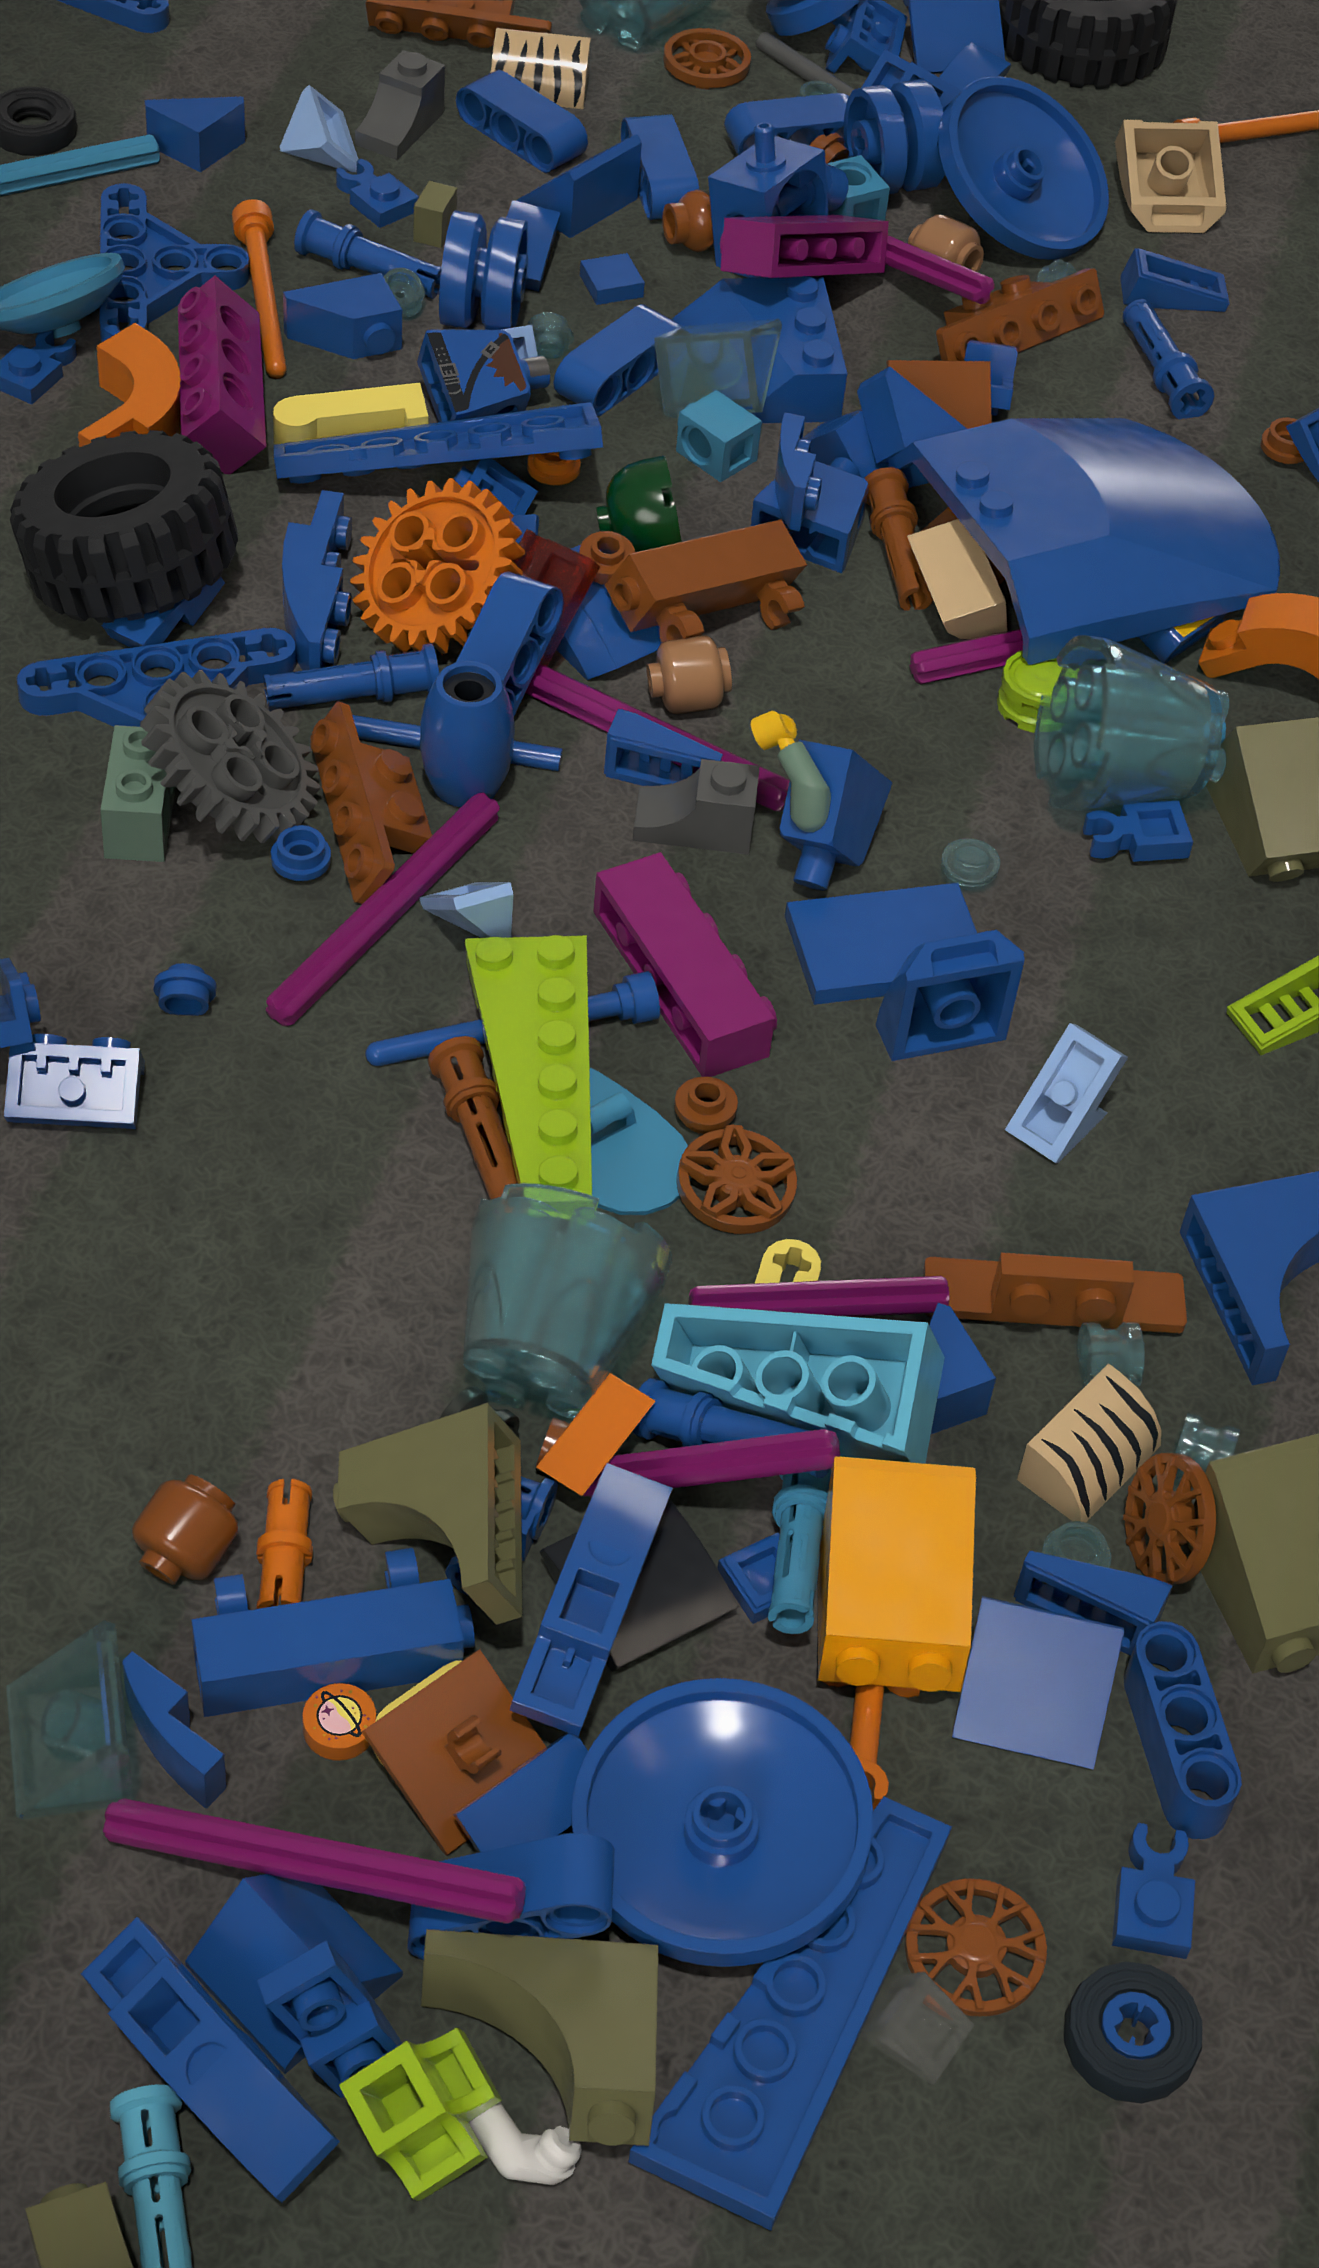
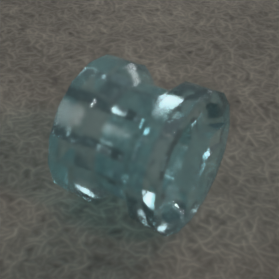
[1077,1322,1145,1388]
[1174,1412,1240,1481]

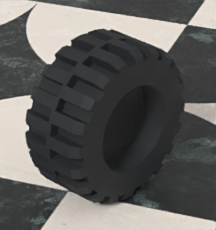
[999,0,1177,89]
[10,430,238,623]

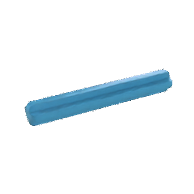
[0,134,160,196]

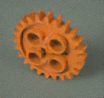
[350,478,525,654]

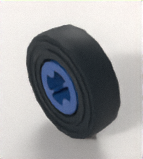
[1064,1961,1202,2104]

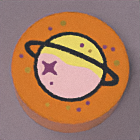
[303,1683,376,1761]

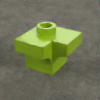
[339,2027,502,2201]

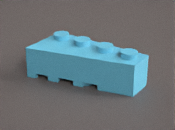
[651,1303,945,1464]

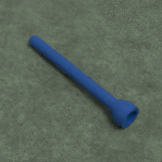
[365,971,660,1066]

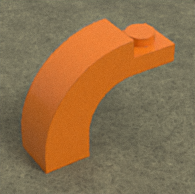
[78,323,181,447]
[1198,593,1319,679]

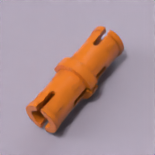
[256,1479,313,1609]

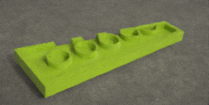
[465,935,593,1222]

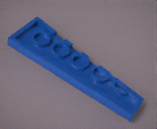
[274,402,603,483]
[628,1797,952,2231]

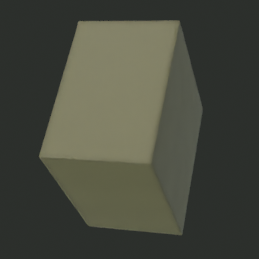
[413,181,457,248]

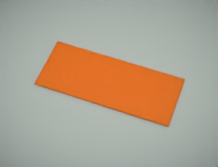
[536,1373,655,1496]

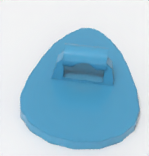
[590,1068,692,1215]

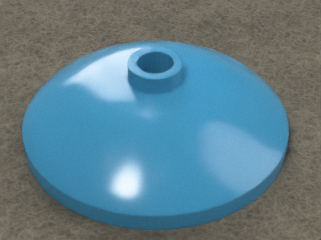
[0,253,125,338]

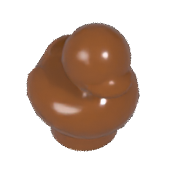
[662,189,714,252]

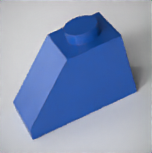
[283,273,402,359]

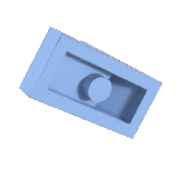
[1005,1023,1128,1163]

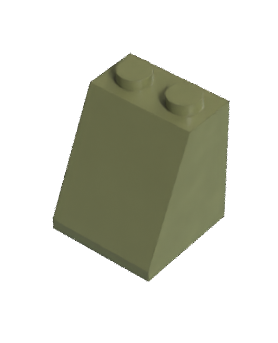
[1199,717,1319,882]
[1186,1433,1319,1674]

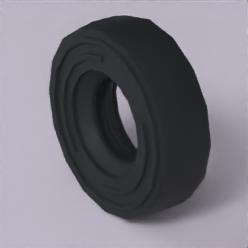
[0,86,77,156]

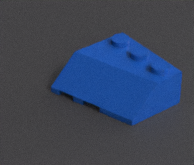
[671,276,847,423]

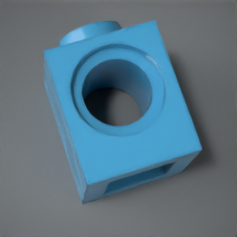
[827,155,890,221]
[676,390,762,482]

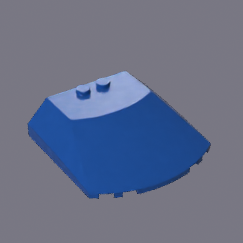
[888,418,1280,665]

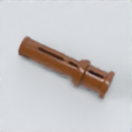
[865,467,933,610]
[427,1036,524,1215]

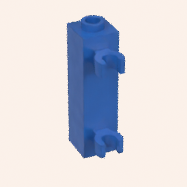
[191,1548,475,1717]

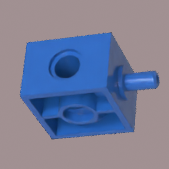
[708,122,829,278]

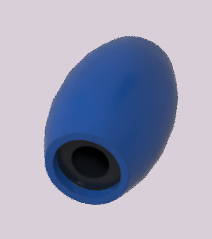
[420,661,515,807]

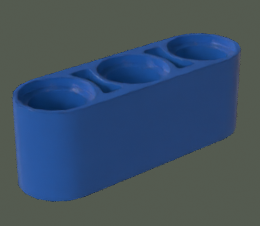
[456,70,588,173]
[724,93,849,155]
[621,114,699,220]
[553,304,688,416]
[456,571,564,715]
[1124,1621,1242,1839]
[407,1833,615,1960]

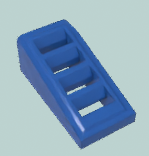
[1120,248,1230,312]
[604,709,723,786]
[1013,1551,1173,1656]

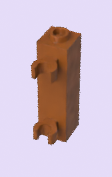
[605,520,807,642]

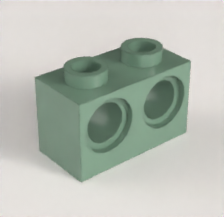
[100,725,176,862]

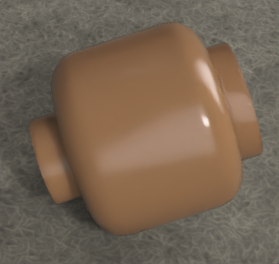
[908,214,984,272]
[646,635,732,714]

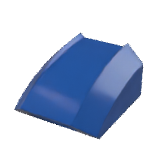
[535,544,662,680]
[876,930,1025,1061]

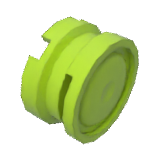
[997,651,1081,733]

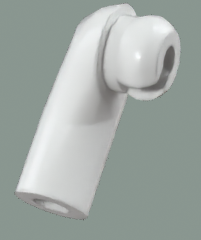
[469,2102,581,2185]

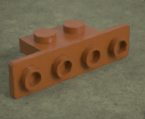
[365,0,553,48]
[936,268,1104,361]
[310,701,432,904]
[923,1253,1187,1333]

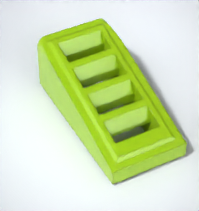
[1227,955,1319,1055]

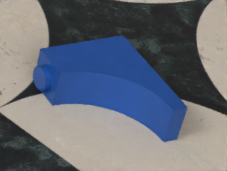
[1180,1171,1319,1385]

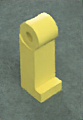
[273,383,429,445]

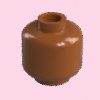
[132,1474,238,1585]

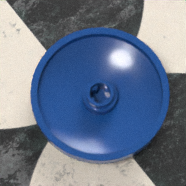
[938,77,1109,260]
[572,1678,874,1967]

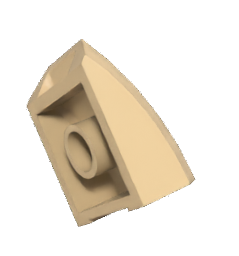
[1115,120,1226,233]

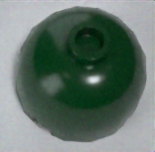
[596,455,682,552]

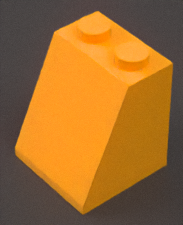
[818,1456,976,1692]

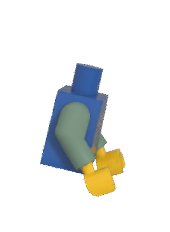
[751,711,892,891]

